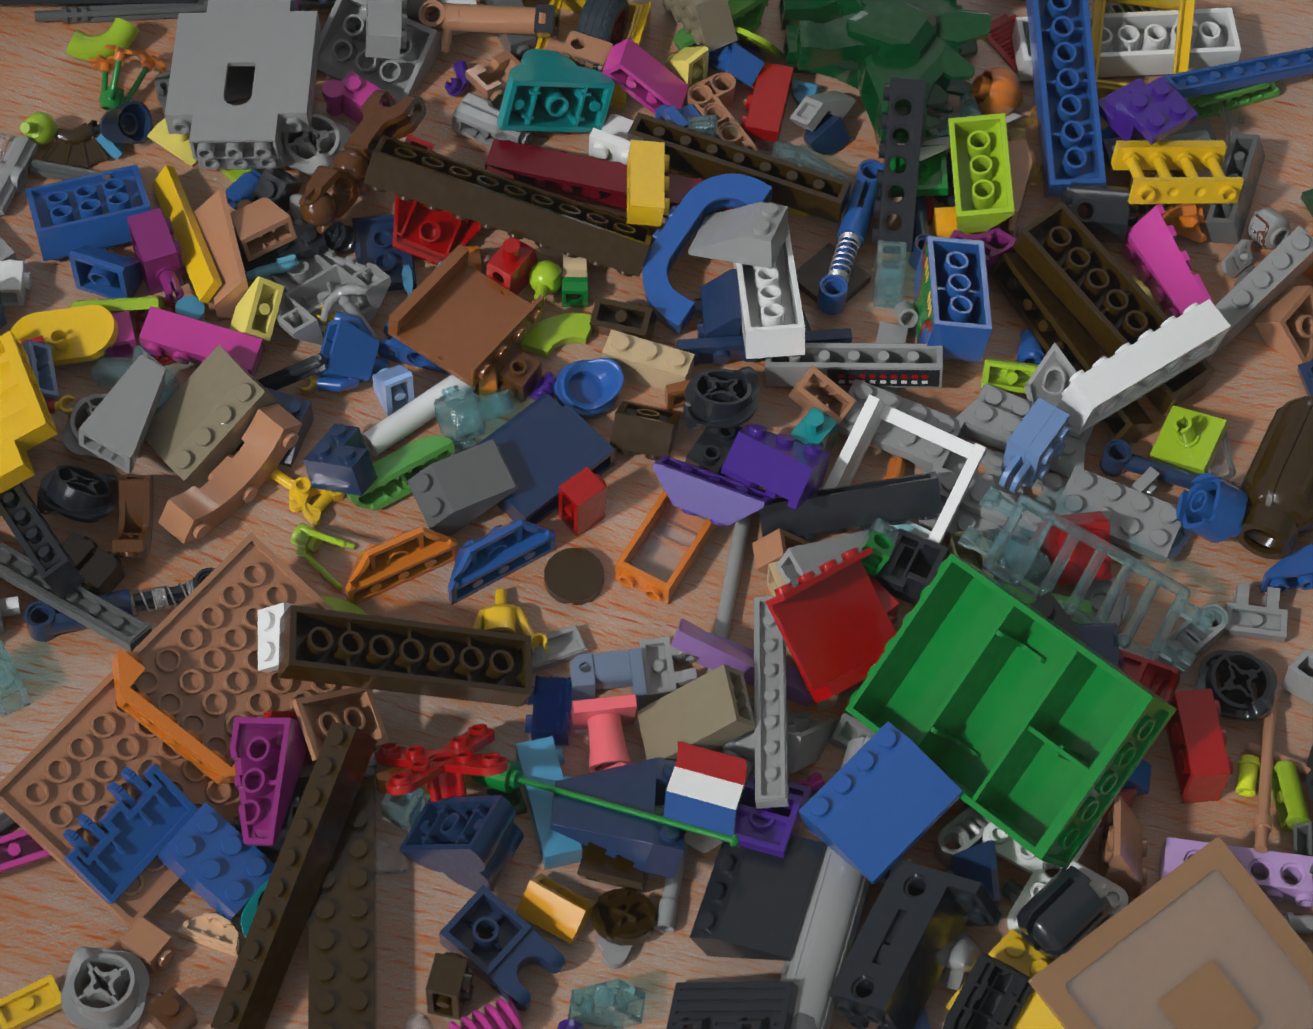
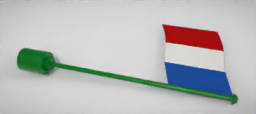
[472,741,747,847]

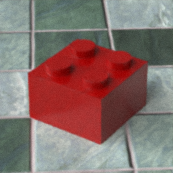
[1041,511,1112,586]

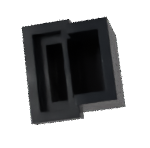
[875,528,949,606]

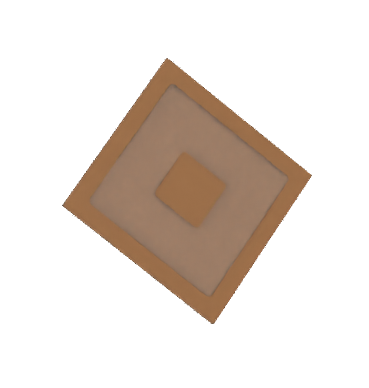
[1028,836,1313,1029]

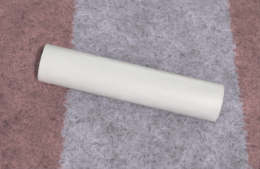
[362,374,475,457]

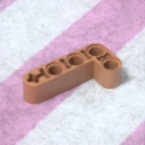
[687,72,758,151]

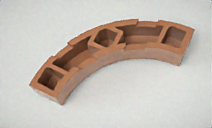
[158,403,302,544]

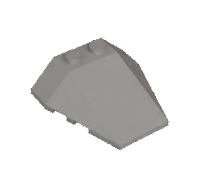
[264,249,392,345]

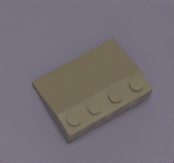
[145,344,279,488]

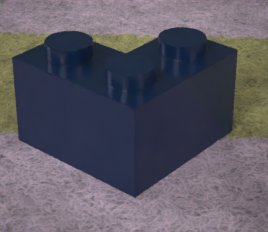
[303,424,378,496]

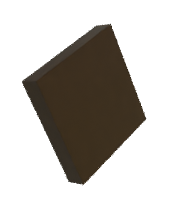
[796,243,871,303]

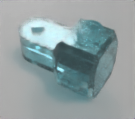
[434,385,515,450]

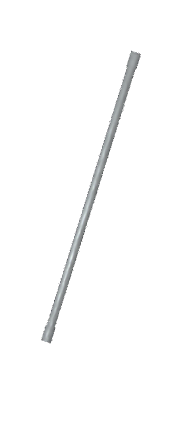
[655,487,757,933]

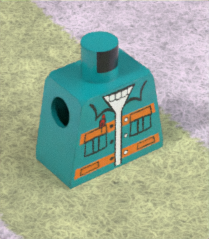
[790,408,839,452]

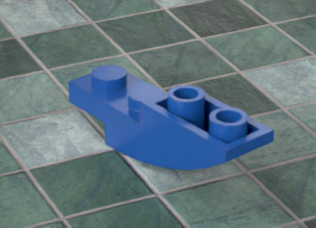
[1259,544,1313,593]

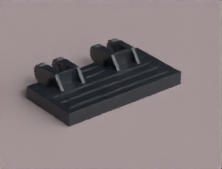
[666,981,798,1029]

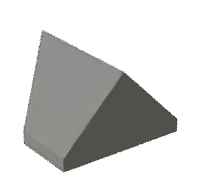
[1025,342,1077,407]

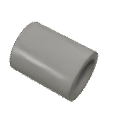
[894,301,918,328]

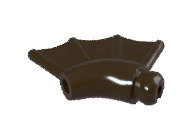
[42,120,110,169]

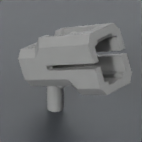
[451,92,532,147]

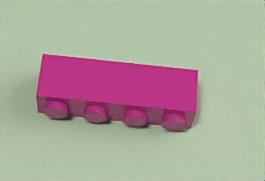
[139,306,265,378]

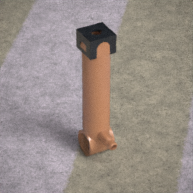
[418,0,560,53]

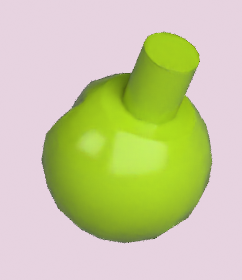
[20,111,57,146]
[529,260,562,301]

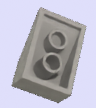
[688,202,788,269]

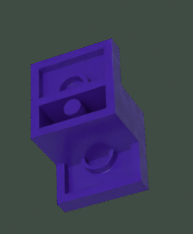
[1098,76,1198,145]
[724,771,812,858]

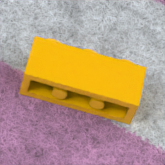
[627,140,670,227]

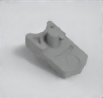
[1221,239,1258,278]

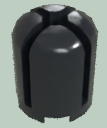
[1017,866,1112,959]

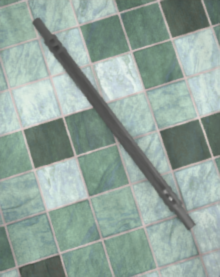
[35,0,336,24]

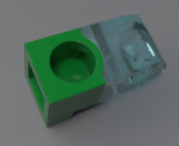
[859,517,899,576]

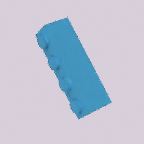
[516,736,586,870]

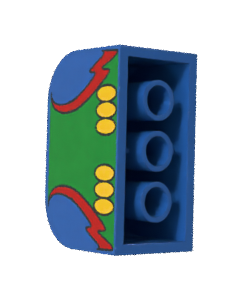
[914,236,992,363]

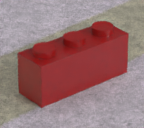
[741,62,794,149]

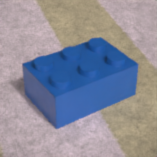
[156,802,275,920]

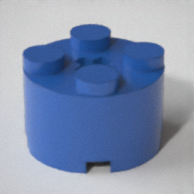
[1176,473,1248,543]

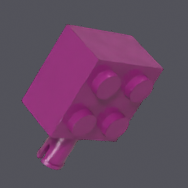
[127,208,186,302]

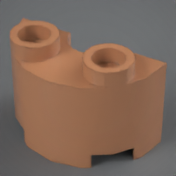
[465,50,521,105]

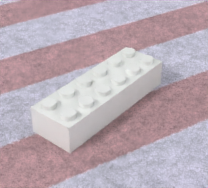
[733,225,805,359]
[1057,299,1231,435]

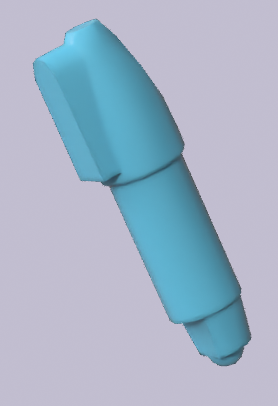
[246,254,299,280]

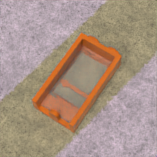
[615,490,718,605]

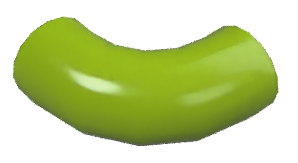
[65,17,140,62]

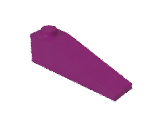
[230,717,307,846]

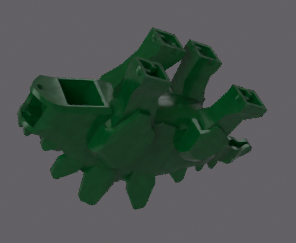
[779,0,992,145]

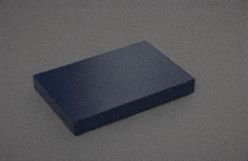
[352,214,417,291]

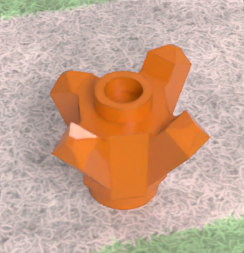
[1163,204,1207,243]

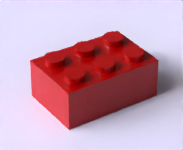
[1165,689,1233,804]

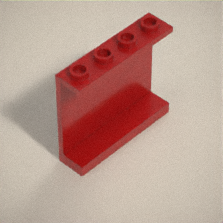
[765,547,897,703]

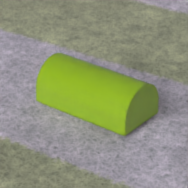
[981,357,1039,394]
[1271,761,1311,832]

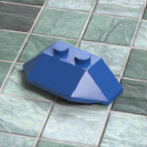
[448,520,556,605]

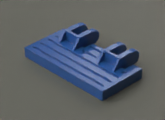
[63,764,198,904]

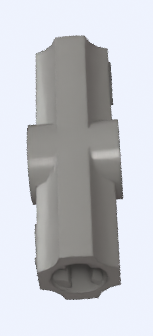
[0,135,38,215]

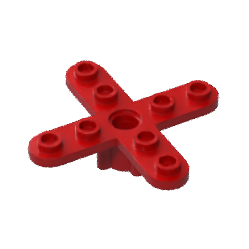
[375,724,509,802]

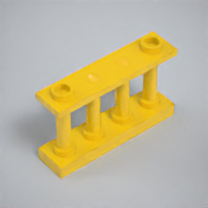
[1111,140,1244,204]

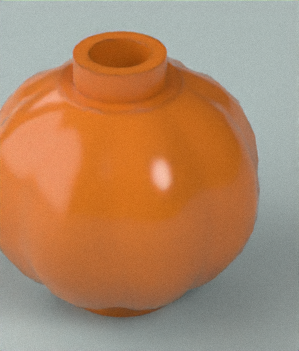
[971,67,1023,116]

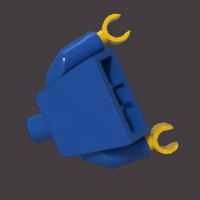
[298,304,388,393]

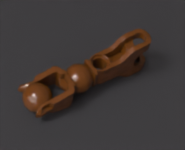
[299,90,426,234]

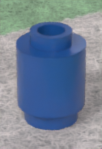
[225,170,261,210]

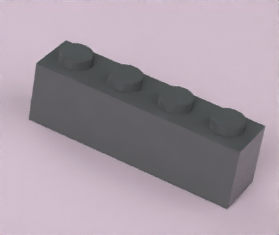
[1206,134,1265,244]

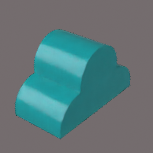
[497,49,615,132]

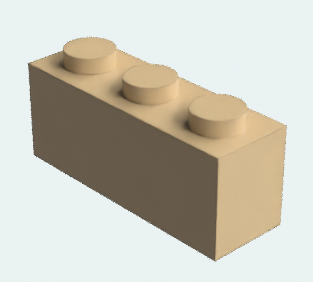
[602,329,695,391]

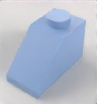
[372,365,414,417]

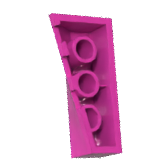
[1122,204,1215,318]

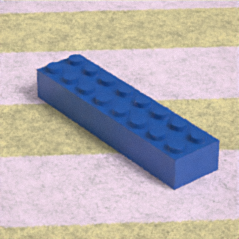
[1026,0,1106,197]

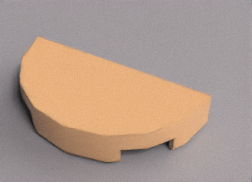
[177,912,240,957]

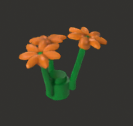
[88,45,166,111]

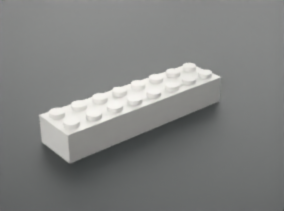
[1012,8,1241,81]

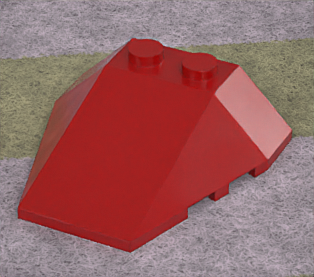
[392,134,514,265]

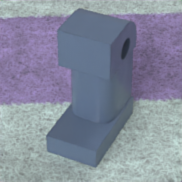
[570,648,647,710]

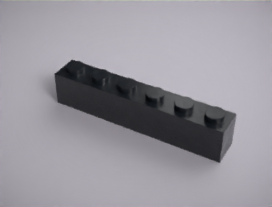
[758,471,943,539]

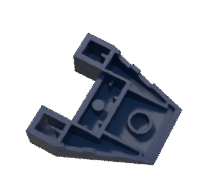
[550,757,685,878]

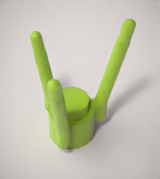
[291,523,356,590]

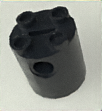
[1061,182,1138,243]

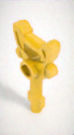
[267,466,345,527]

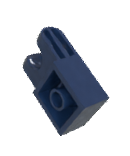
[439,885,566,1011]

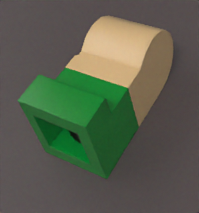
[562,254,588,307]

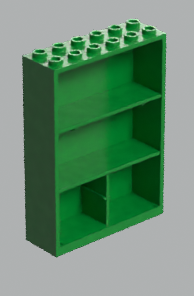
[845,553,1177,869]

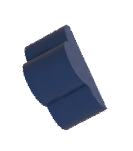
[399,795,524,892]

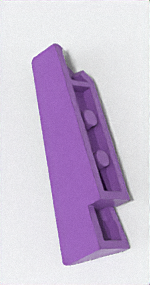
[671,618,813,707]

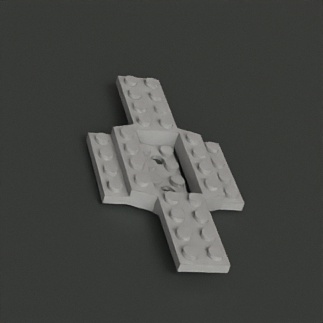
[838,378,1182,571]

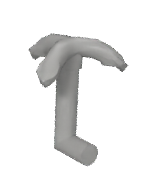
[321,284,378,339]

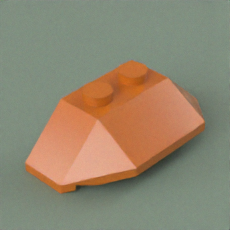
[345,527,459,605]

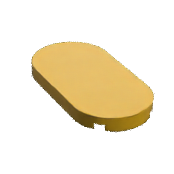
[10,305,118,366]

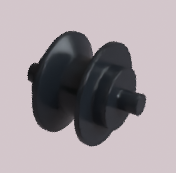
[325,221,355,253]

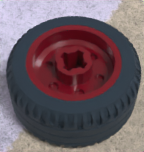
[576,0,629,46]

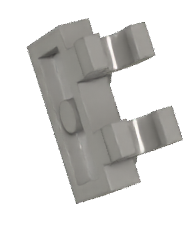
[1224,583,1288,642]
[639,636,697,700]

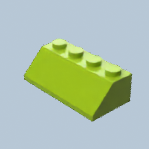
[948,113,1015,233]

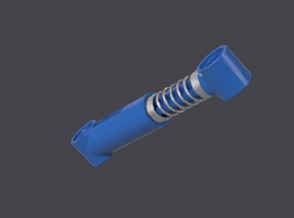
[817,160,883,315]

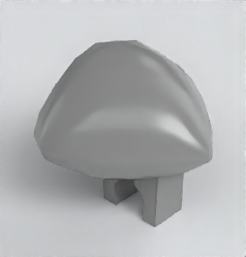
[942,931,983,990]

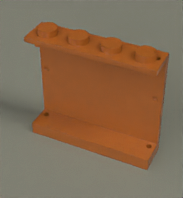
[388,244,544,388]

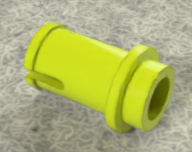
[1235,754,1261,797]

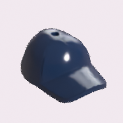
[100,101,154,144]

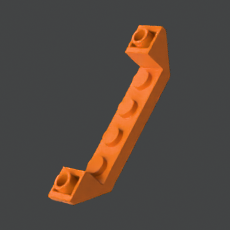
[111,648,237,784]

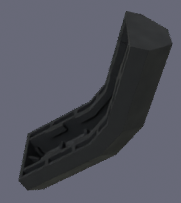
[943,953,1033,1029]

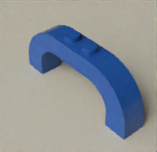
[643,174,772,335]

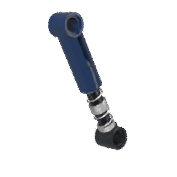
[24,568,215,642]

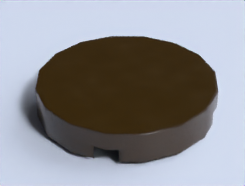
[544,548,604,605]

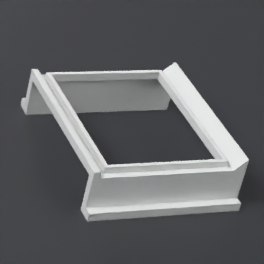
[823,394,987,545]

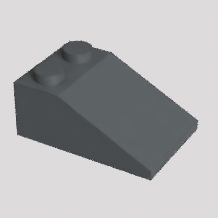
[407,439,519,537]

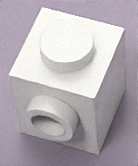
[0,259,32,306]

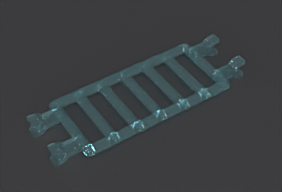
[958,486,1217,672]

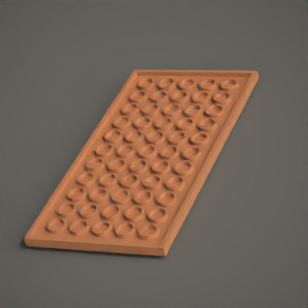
[0,532,351,929]

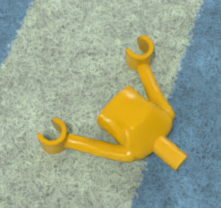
[472,588,550,654]

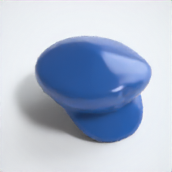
[554,358,624,418]

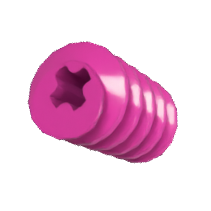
[448,997,523,1029]

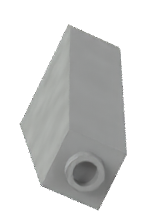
[79,354,166,474]
[776,529,873,586]

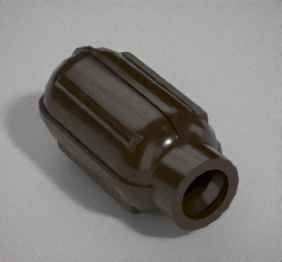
[1236,395,1313,560]

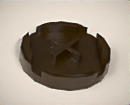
[592,888,657,946]

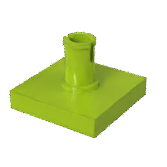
[1150,405,1229,474]

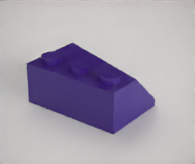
[721,424,831,510]

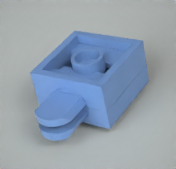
[999,398,1070,494]

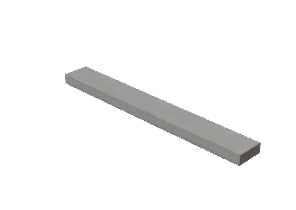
[754,596,789,809]

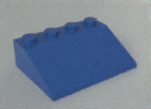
[25,164,151,261]
[798,722,964,884]

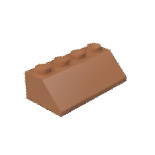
[193,189,248,321]

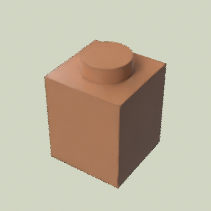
[120,916,175,974]

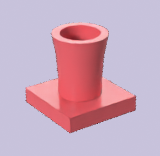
[571,694,637,772]

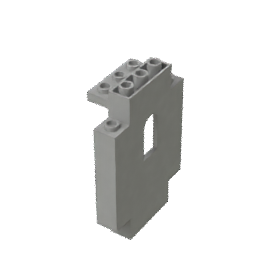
[164,0,321,170]

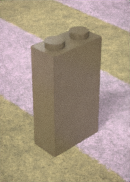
[637,664,756,761]

